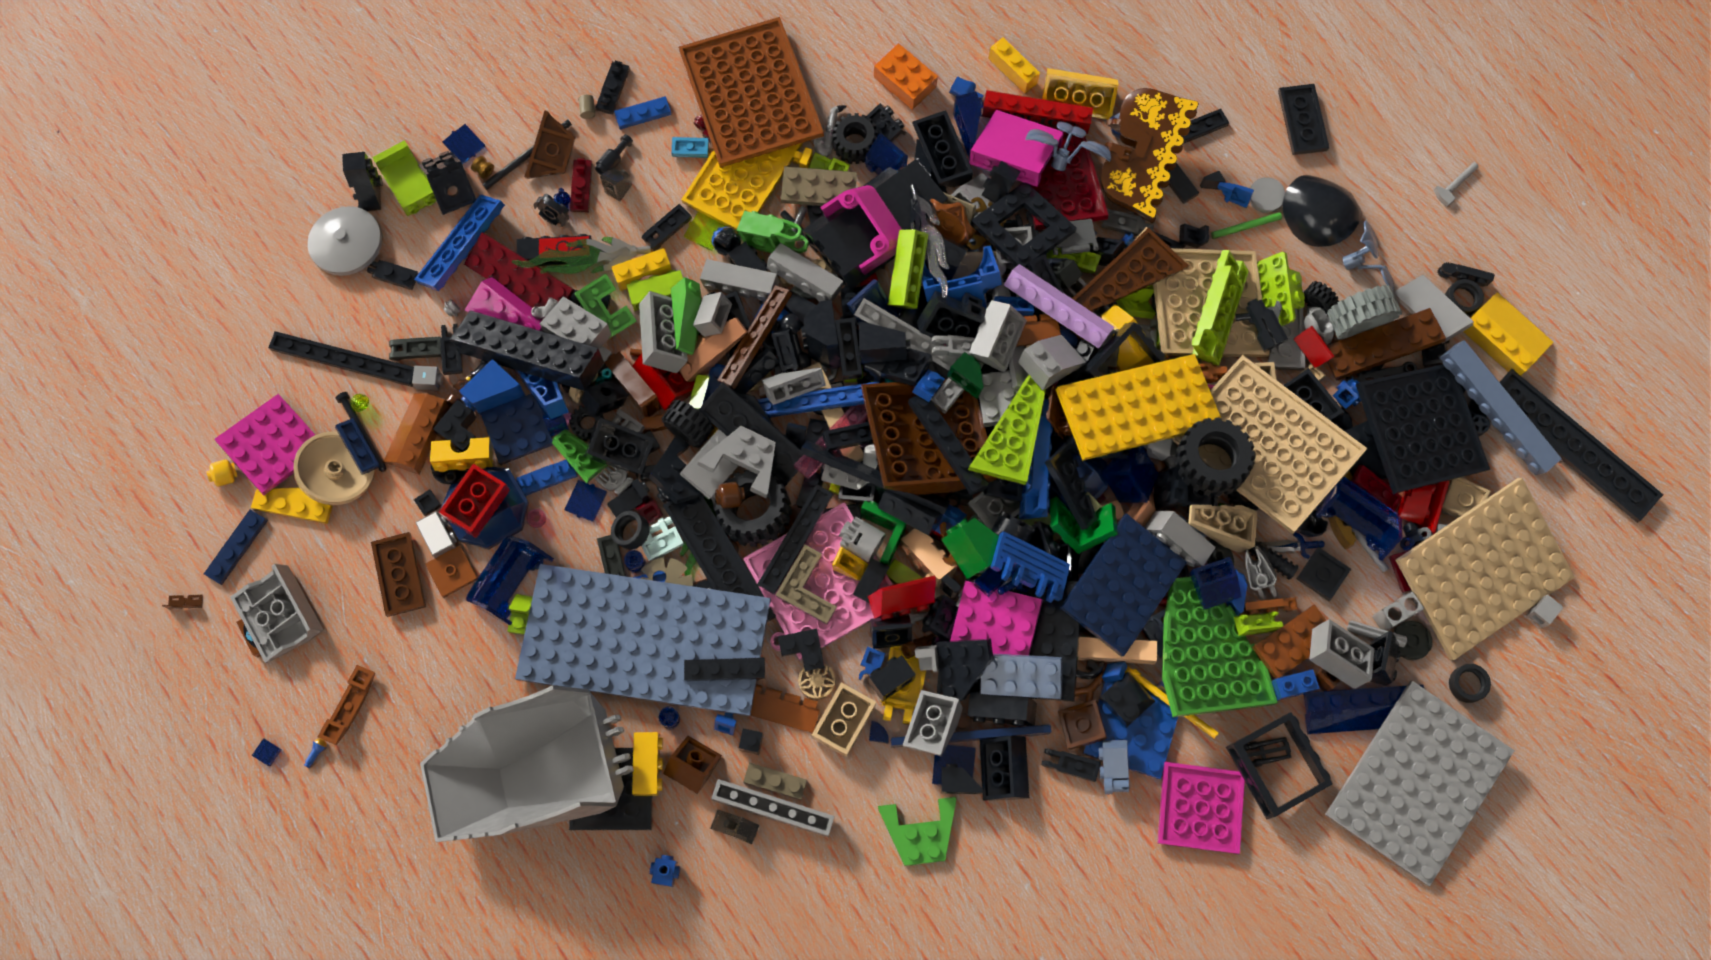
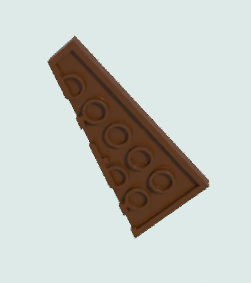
[1072,227,1189,312]

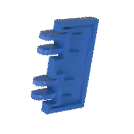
[991,531,1070,602]

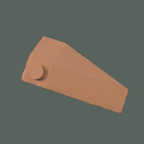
[679,318,748,382]

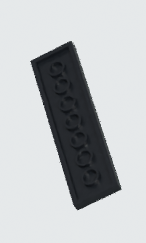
[663,495,776,622]

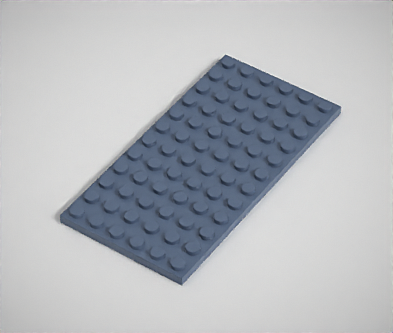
[515,564,771,716]

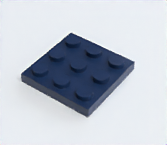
[480,394,553,466]

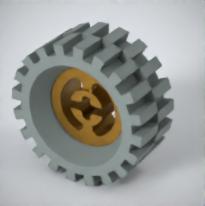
[1327,285,1402,340]

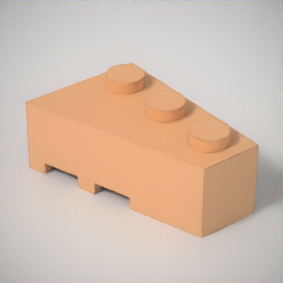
[900,528,957,588]

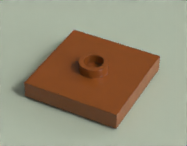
[425,545,478,598]

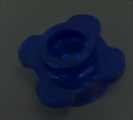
[554,188,571,208]

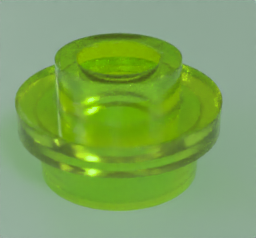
[350,394,369,412]

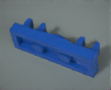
[516,460,578,496]

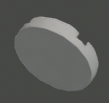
[1250,177,1285,213]

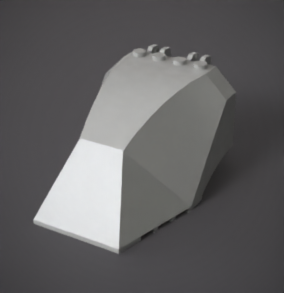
[420,685,634,842]

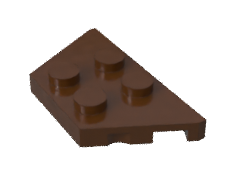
[524,110,575,179]

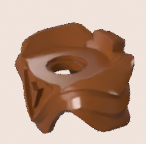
[926,199,976,246]

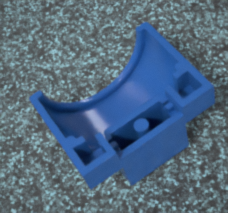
[922,246,1002,309]

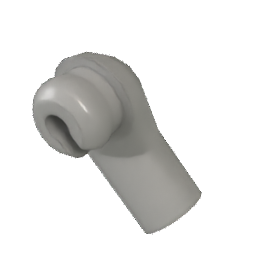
[531,298,558,319]

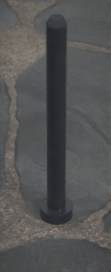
[335,392,386,472]

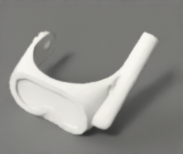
[857,444,878,489]

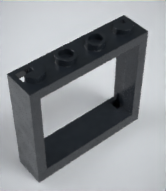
[1081,322,1167,379]
[1226,712,1333,820]

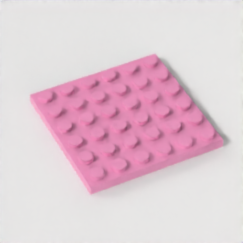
[743,502,892,660]

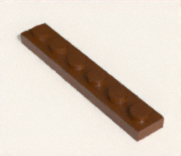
[718,285,792,389]

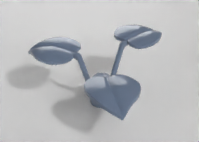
[1025,122,1111,171]
[1343,220,1394,292]

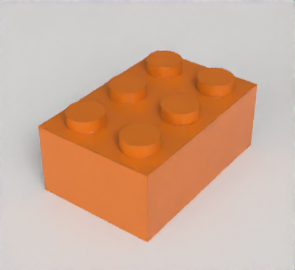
[874,43,938,110]

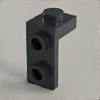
[607,478,650,517]

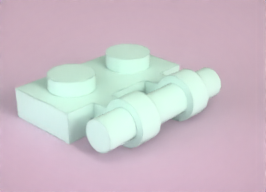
[642,517,685,562]

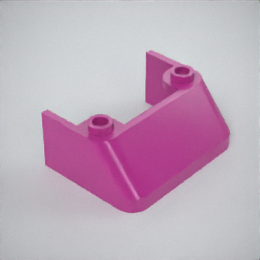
[820,185,902,275]

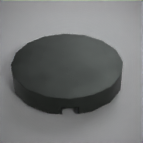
[1393,621,1433,661]

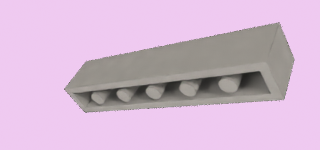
[711,779,835,838]

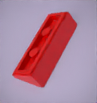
[1418,481,1449,537]

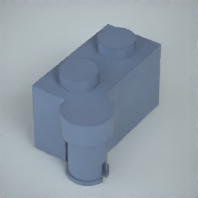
[1099,740,1129,794]

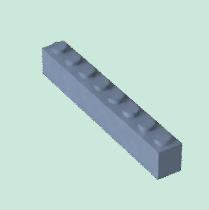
[1440,340,1562,475]

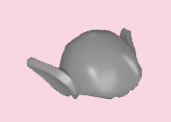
[1304,306,1334,345]

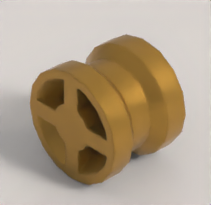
[471,156,495,179]

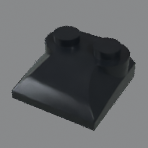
[1099,672,1155,728]

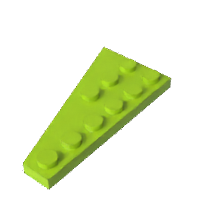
[968,375,1046,485]

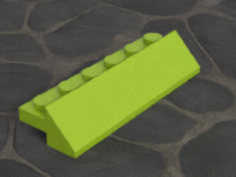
[1192,250,1249,366]

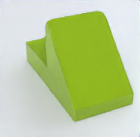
[507,594,533,635]

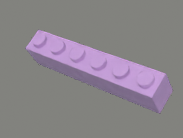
[1004,264,1114,348]

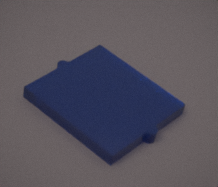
[442,124,486,164]
[564,480,607,522]

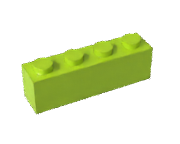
[888,230,929,309]

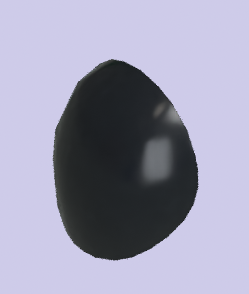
[1283,175,1361,247]

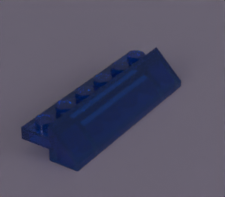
[1304,684,1424,735]

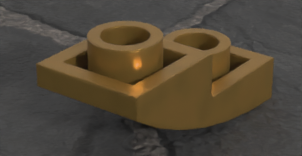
[1327,508,1356,549]

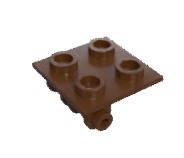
[1046,386,1072,440]

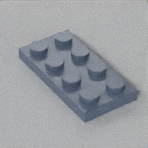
[981,654,1062,699]

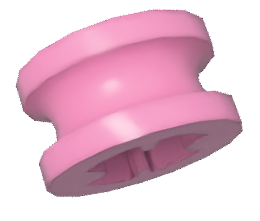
[770,632,785,651]

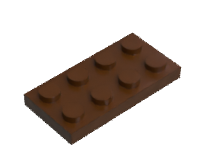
[371,532,426,617]

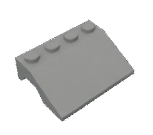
[230,564,323,663]

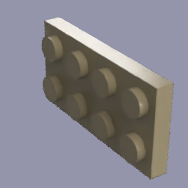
[781,166,857,206]

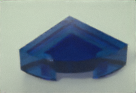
[869,721,889,744]

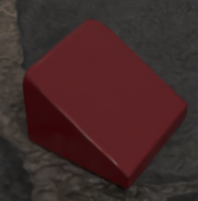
[636,497,663,524]

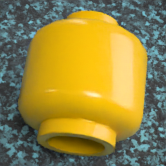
[206,459,238,487]

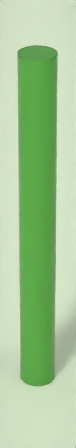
[1211,212,1282,239]

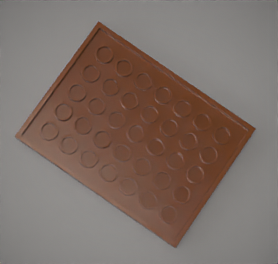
[678,17,824,168]

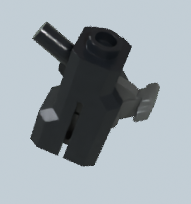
[1235,298,1288,352]

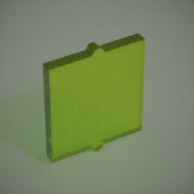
[684,212,726,251]

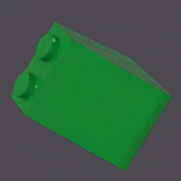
[941,518,999,579]

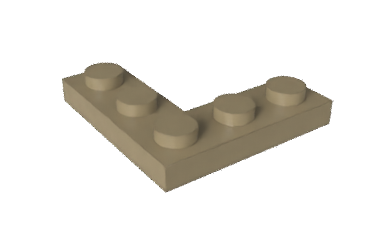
[776,545,837,624]

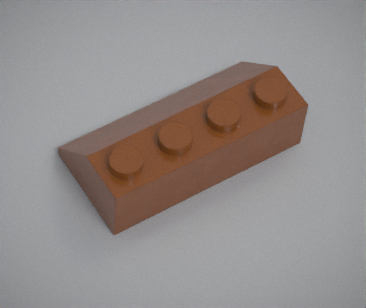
[383,393,450,475]

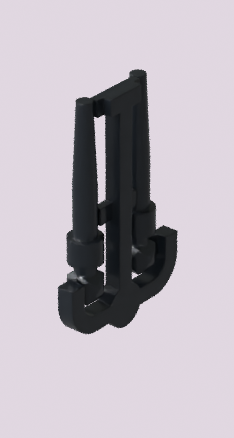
[1243,737,1292,767]

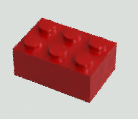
[439,464,510,538]

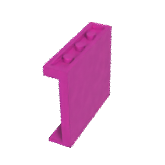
[969,110,1064,187]

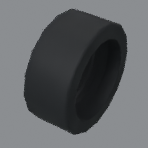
[1445,279,1484,316]
[611,511,650,550]
[1449,664,1491,703]

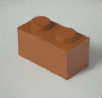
[641,414,667,434]

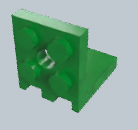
[1049,496,1118,554]
[861,501,907,566]

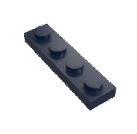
[203,509,268,585]

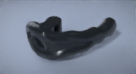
[1077,659,1105,679]

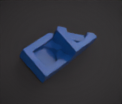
[1218,182,1254,208]

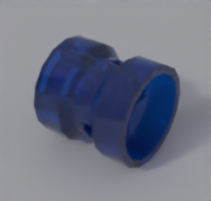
[624,550,646,573]
[659,707,680,729]

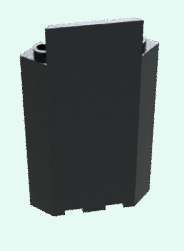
[803,159,948,290]

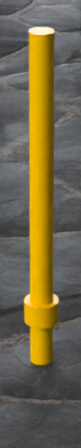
[1125,665,1219,739]

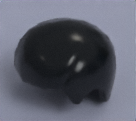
[1298,510,1328,537]

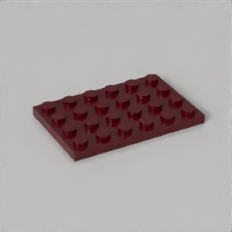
[1029,132,1108,230]

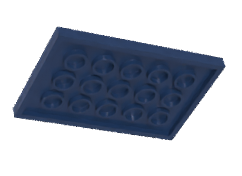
[1060,514,1187,657]

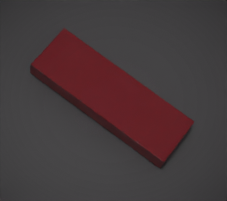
[1351,465,1402,512]

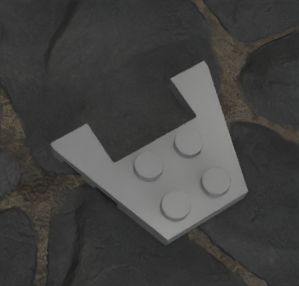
[698,426,776,498]

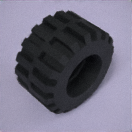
[832,113,878,164]
[661,400,714,448]

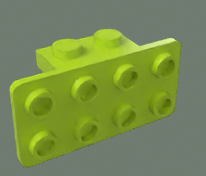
[1257,252,1305,326]

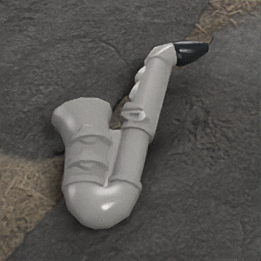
[814,105,847,157]

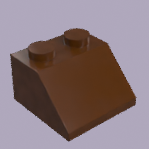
[663,736,722,794]

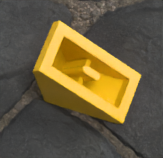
[832,547,869,581]

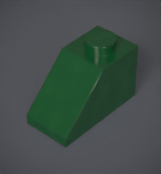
[947,352,984,399]

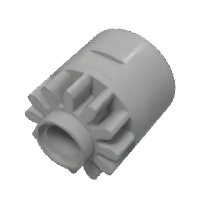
[839,517,886,563]

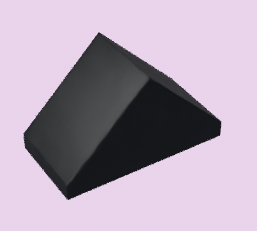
[838,483,876,505]

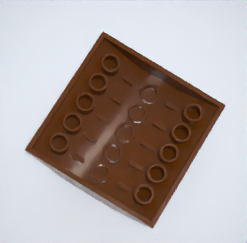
[861,379,998,495]

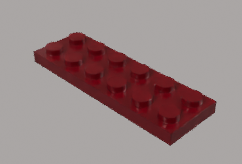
[464,233,575,308]

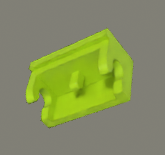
[1234,611,1283,636]

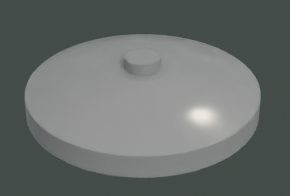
[307,206,383,276]

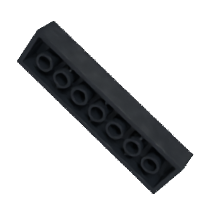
[450,310,604,391]

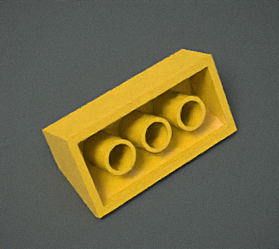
[1042,68,1119,120]

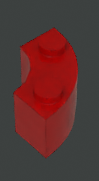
[1398,484,1436,525]

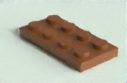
[1252,604,1326,679]

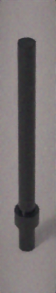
[482,119,572,190]

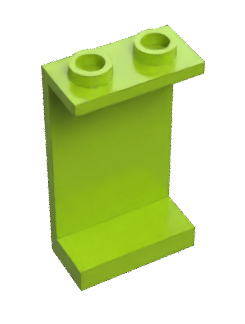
[372,140,436,216]

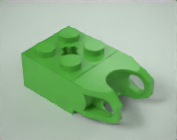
[737,211,809,253]

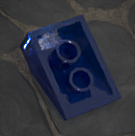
[953,91,983,161]

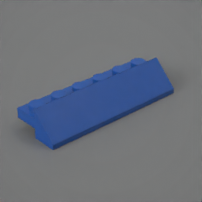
[1019,399,1053,520]

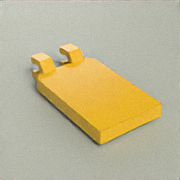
[880,646,926,725]

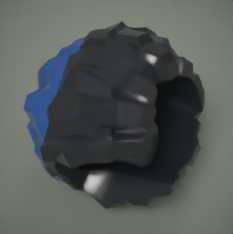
[712,226,741,256]

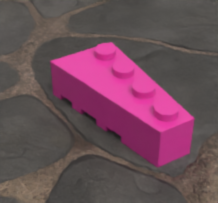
[464,277,544,332]

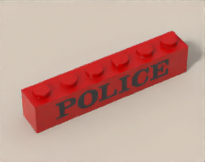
[982,90,1093,134]

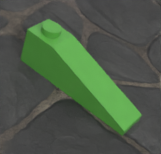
[671,277,702,355]

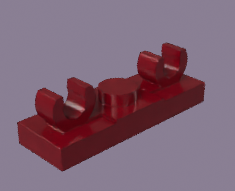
[570,158,593,213]

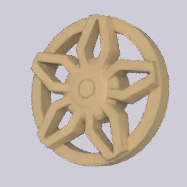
[798,663,835,699]

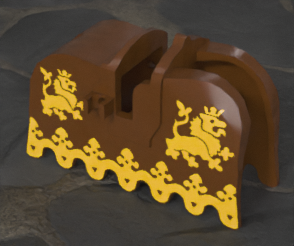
[1101,88,1199,224]

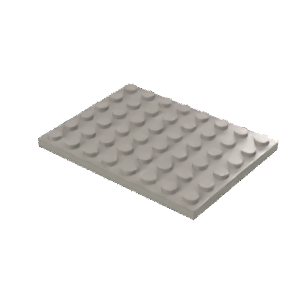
[1325,681,1515,886]

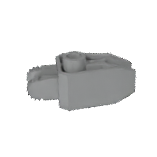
[1245,546,1278,601]

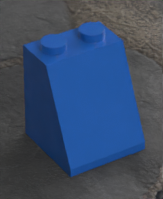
[459,359,526,415]

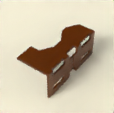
[162,595,203,609]

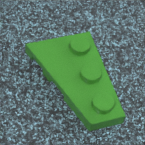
[552,429,608,483]

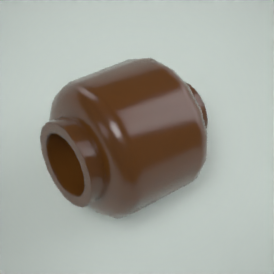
[715,482,745,509]

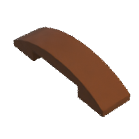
[317,665,375,745]

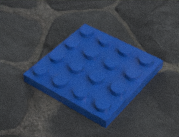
[1083,681,1178,779]

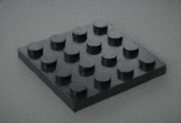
[569,748,653,831]

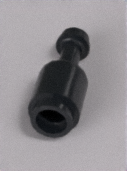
[595,134,633,177]

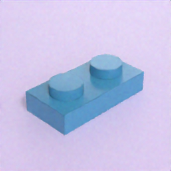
[671,137,709,158]

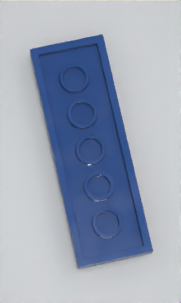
[414,194,505,291]

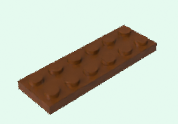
[1327,308,1446,381]

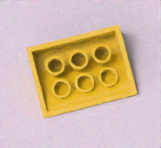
[1463,292,1553,376]

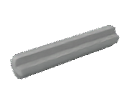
[1347,620,1407,647]

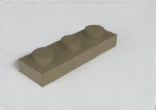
[743,763,807,800]

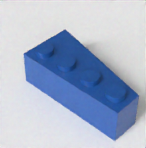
[514,370,569,419]

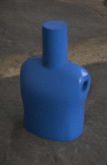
[949,76,984,102]

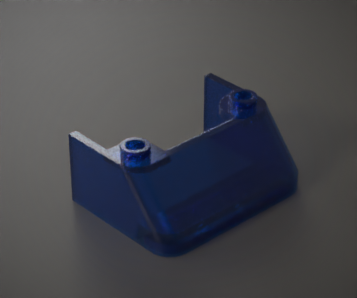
[1316,477,1402,561]
[466,535,554,625]

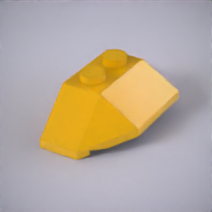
[1100,304,1154,371]

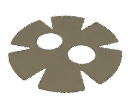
[640,557,693,586]

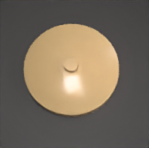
[294,431,374,505]

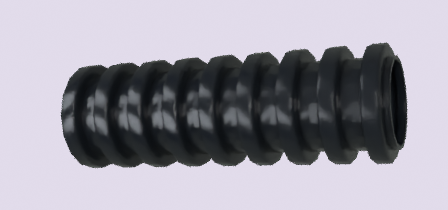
[1245,538,1298,580]

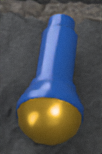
[304,738,327,768]

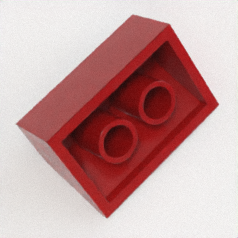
[632,353,695,410]
[868,575,936,621]

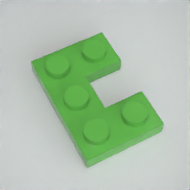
[574,274,636,339]

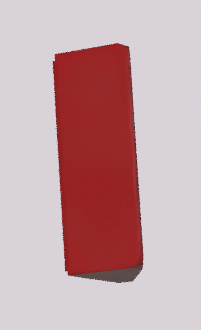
[1294,326,1334,368]

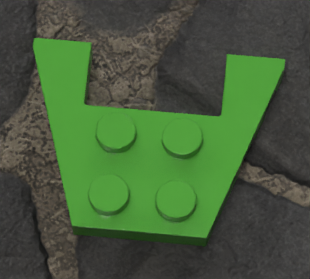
[878,797,956,866]

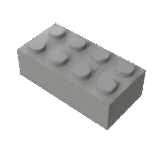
[639,291,688,373]

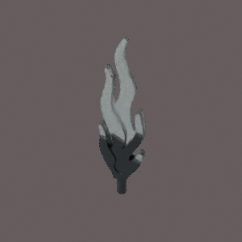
[910,184,949,298]

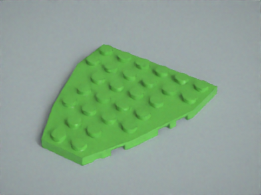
[1162,576,1278,717]

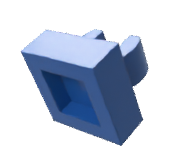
[714,713,737,736]

